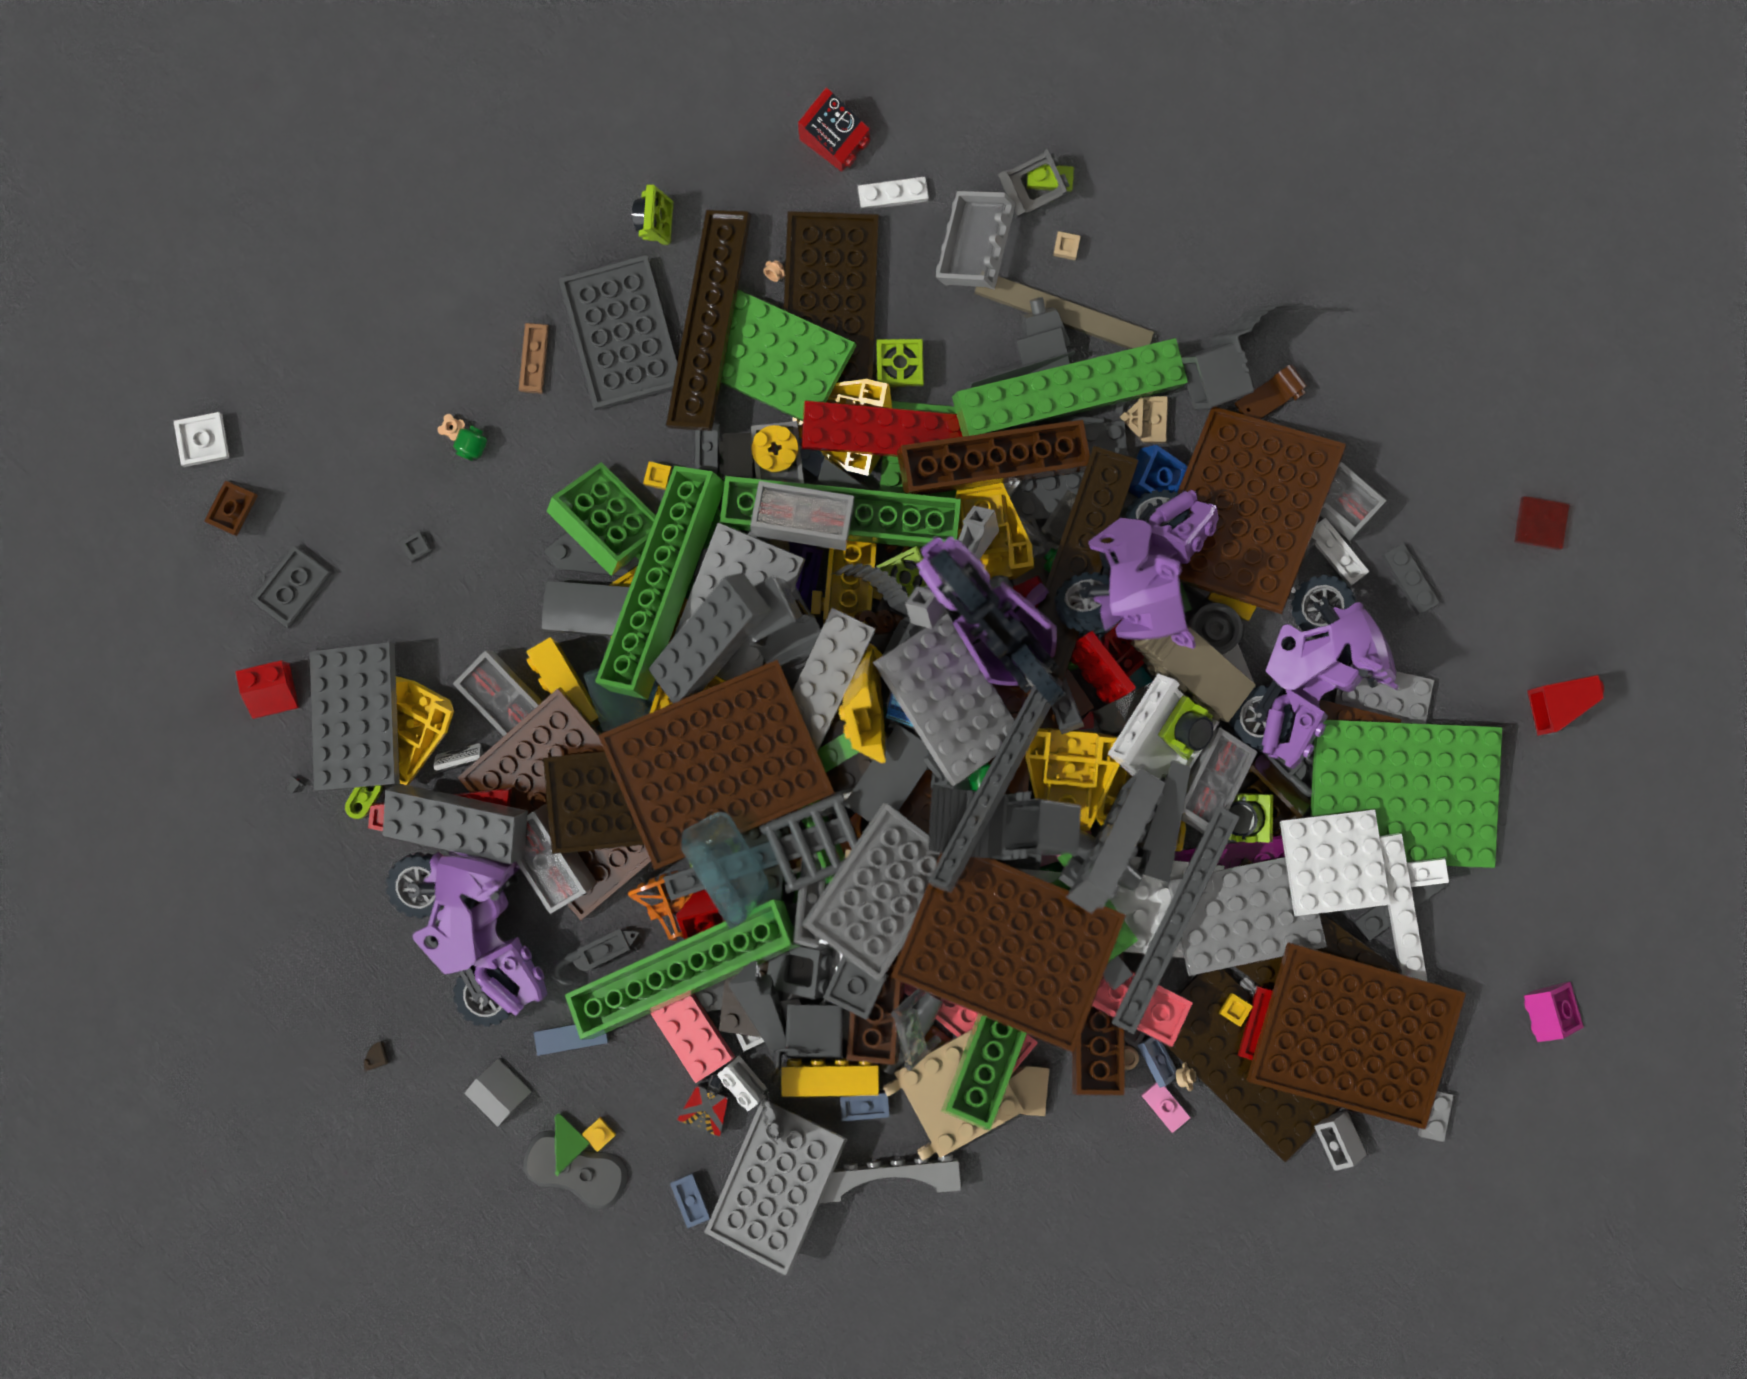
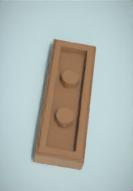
[519,323,549,394]

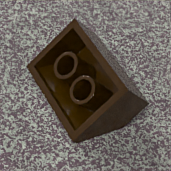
[1238,753,1311,837]

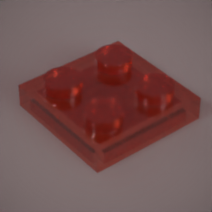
[1514,496,1569,551]

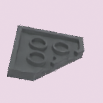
[544,532,639,577]

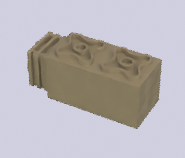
[1130,627,1256,722]

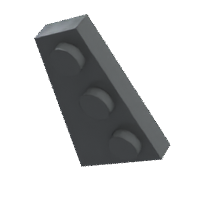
[816,456,872,490]

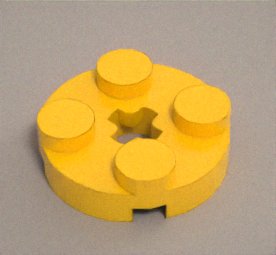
[751,425,799,473]

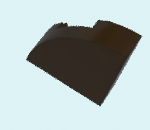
[364,1041,389,1072]

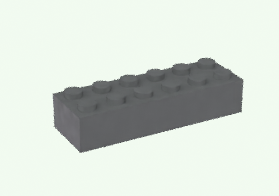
[648,573,772,703]
[1066,768,1166,913]
[383,784,528,864]

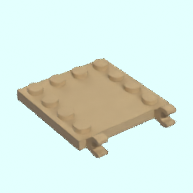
[883,1029,1024,1161]

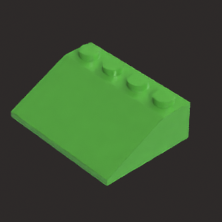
[546,462,656,576]

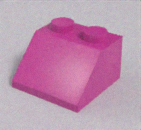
[1524,982,1584,1042]

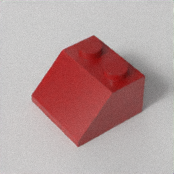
[235,660,299,719]
[676,884,730,940]

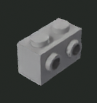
[1314,1111,1367,1171]

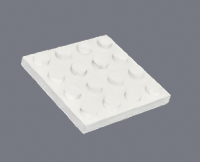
[1280,810,1390,916]

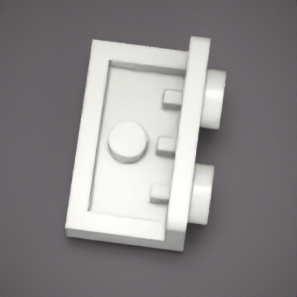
[717,1056,769,1111]

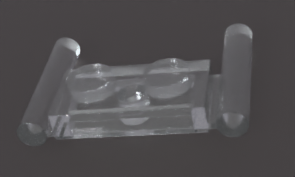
[891,989,941,1071]

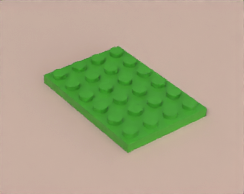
[721,290,856,421]

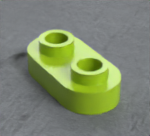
[345,785,383,819]

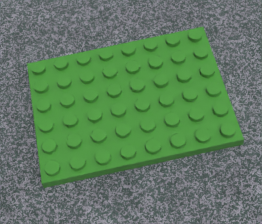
[1310,720,1502,868]

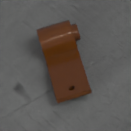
[1234,364,1308,419]

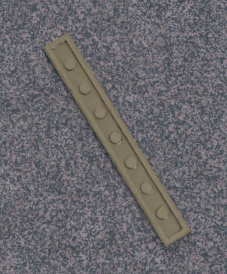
[974,271,1154,349]

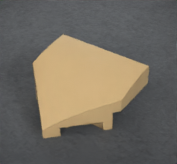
[1120,397,1168,444]
[1008,1066,1049,1116]

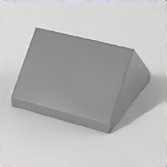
[465,1058,532,1126]

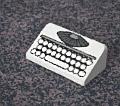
[434,743,483,772]

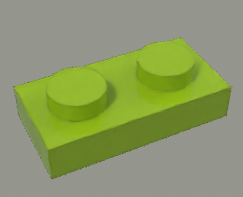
[1027,165,1074,192]

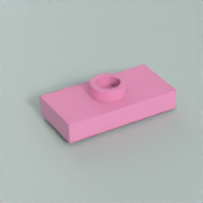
[1141,1082,1190,1133]

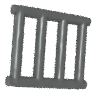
[760,793,858,893]

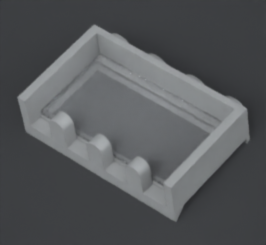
[936,191,1016,290]

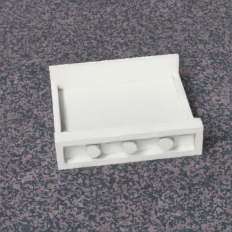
[1108,674,1219,779]

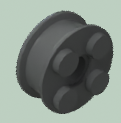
[1188,603,1242,655]

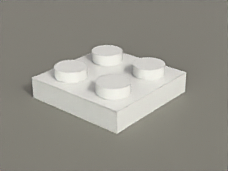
[174,412,230,467]

